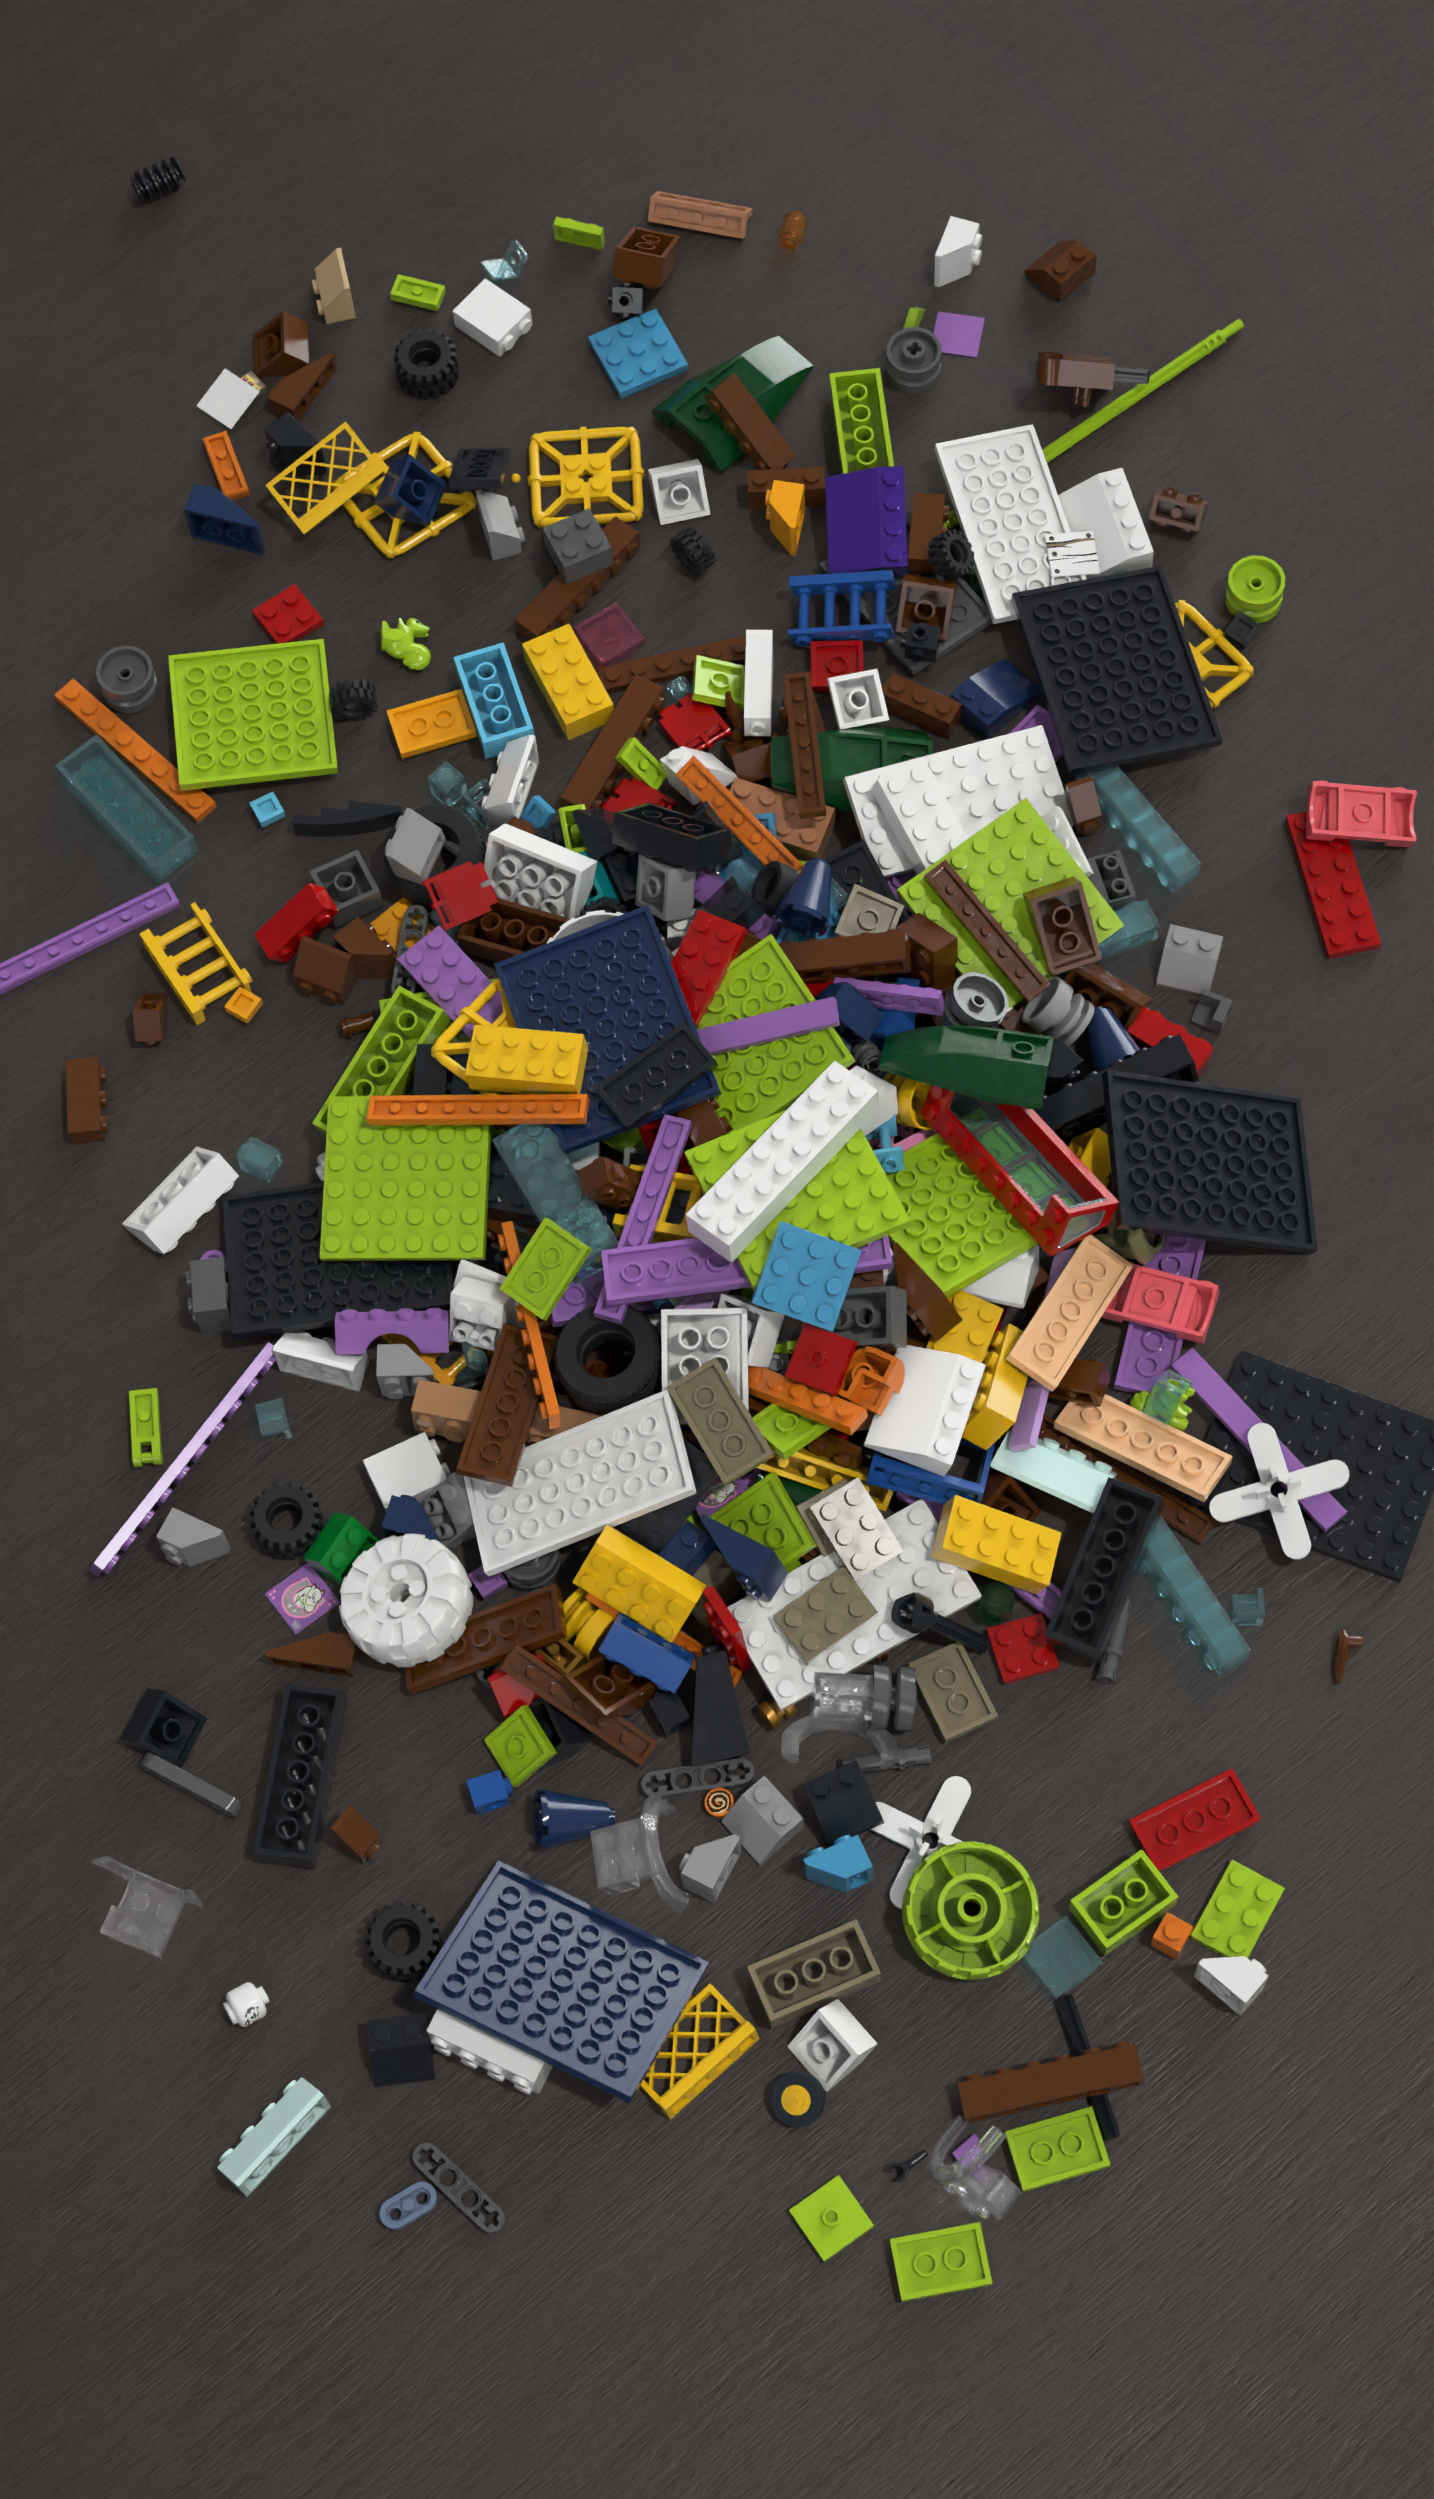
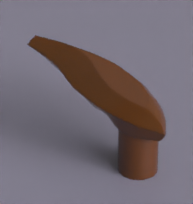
[725,691,745,741]
[1334,1629,1363,1684]

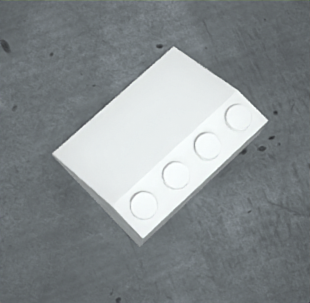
[1058,468,1154,579]
[481,823,597,919]
[661,1308,749,1426]
[863,1345,986,1477]

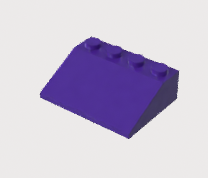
[825,466,908,576]

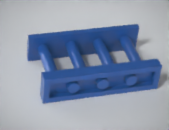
[788,570,896,647]

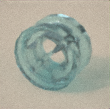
[666,676,692,702]

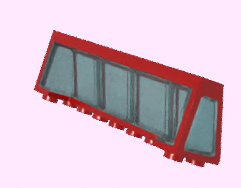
[920,1085,1119,1256]

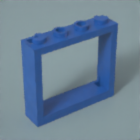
[866,1437,995,1504]

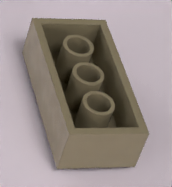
[747,1919,881,2029]

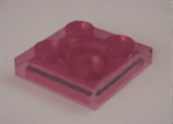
[574,602,646,667]

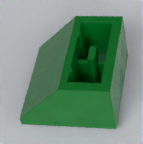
[303,1512,380,1586]

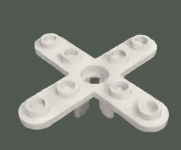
[1209,1423,1349,1560]
[870,1776,971,1909]

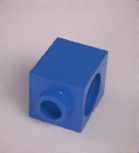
[467,1770,514,1815]

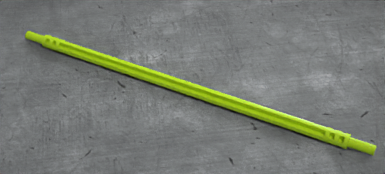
[943,319,1244,530]

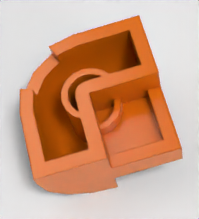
[838,1346,905,1416]

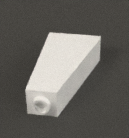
[744,630,773,736]

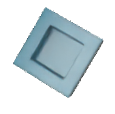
[249,792,286,828]

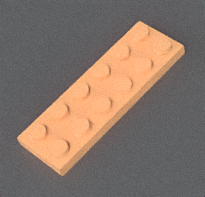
[1006,1234,1134,1392]
[1054,1394,1232,1502]

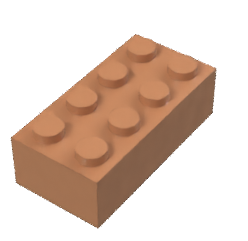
[730,777,835,861]

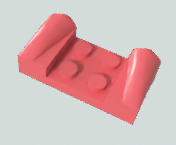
[1306,780,1417,848]
[1101,1260,1220,1344]

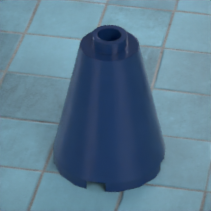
[775,858,832,937]
[1087,1006,1140,1072]
[533,1789,615,1849]

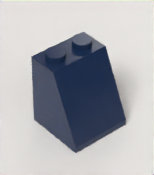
[658,1520,721,1614]

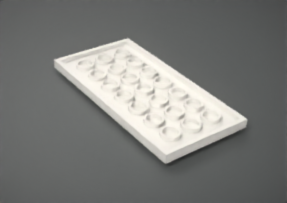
[934,424,1087,624]
[843,725,1074,878]
[463,1390,697,1577]
[727,1499,982,1711]

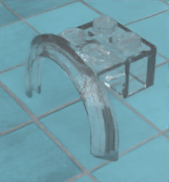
[781,1672,899,1768]
[590,1795,689,1913]
[91,1856,204,1959]
[929,2115,1022,2221]

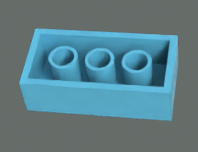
[454,643,535,759]

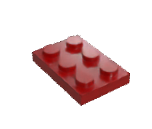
[702,1585,752,1672]

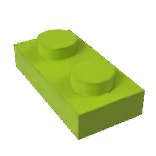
[553,217,605,251]
[390,274,446,312]
[615,737,666,790]

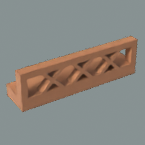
[648,191,753,239]

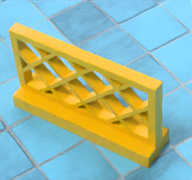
[265,421,384,535]
[640,1984,760,2120]

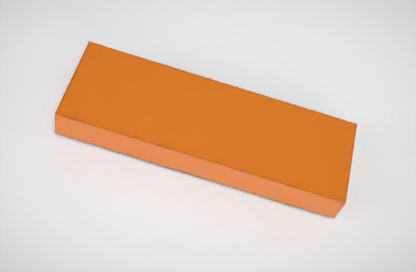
[202,431,250,501]

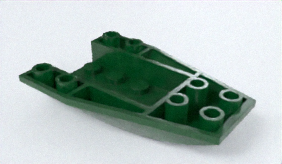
[652,336,814,474]
[771,726,933,814]
[878,1026,1054,1109]

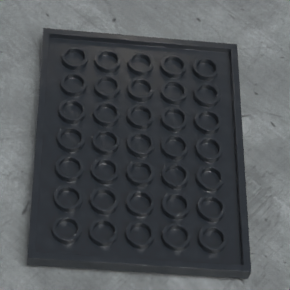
[1011,565,1223,775]
[1102,1070,1318,1254]
[222,1182,454,1340]
[1183,1350,1434,1583]

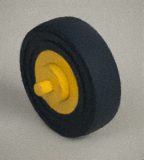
[770,2071,825,2127]

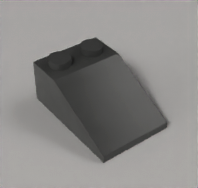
[821,1286,907,1349]

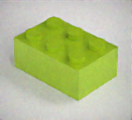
[1069,1849,1178,1956]

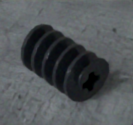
[130,156,186,203]

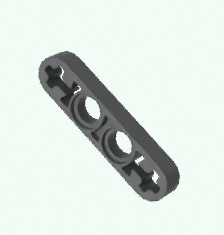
[391,905,429,995]
[139,1752,243,1818]
[641,1758,755,1800]
[413,2142,506,2235]

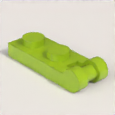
[129,1388,163,1468]

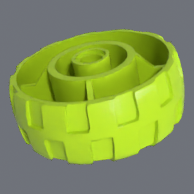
[902,1841,1039,1980]

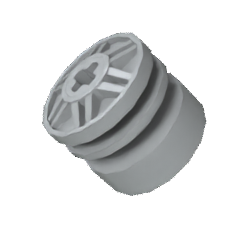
[1022,977,1095,1046]

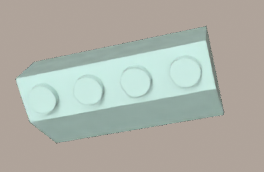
[990,1429,1117,1514]
[217,2077,331,2197]

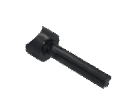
[891,1592,991,1654]

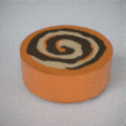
[705,1788,734,1819]

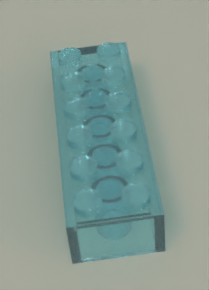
[55,735,199,884]
[492,1124,619,1284]

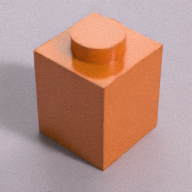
[1151,1912,1193,1960]

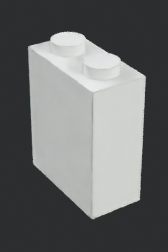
[453,279,532,357]
[363,1432,451,1511]

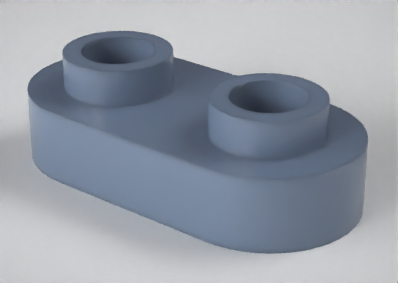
[380,2182,438,2230]

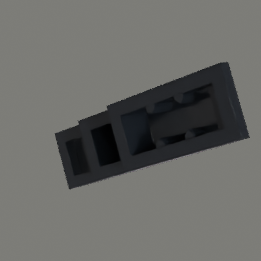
[292,801,403,837]

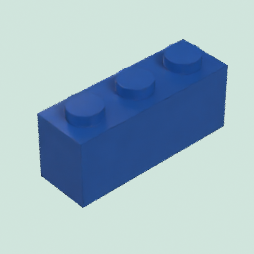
[598,1612,695,1694]

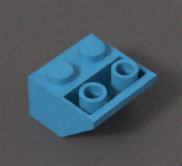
[803,1835,873,1893]

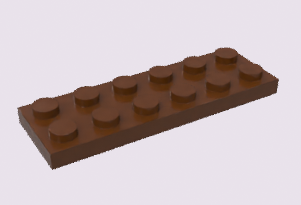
[456,1324,558,1487]
[405,1583,567,1694]

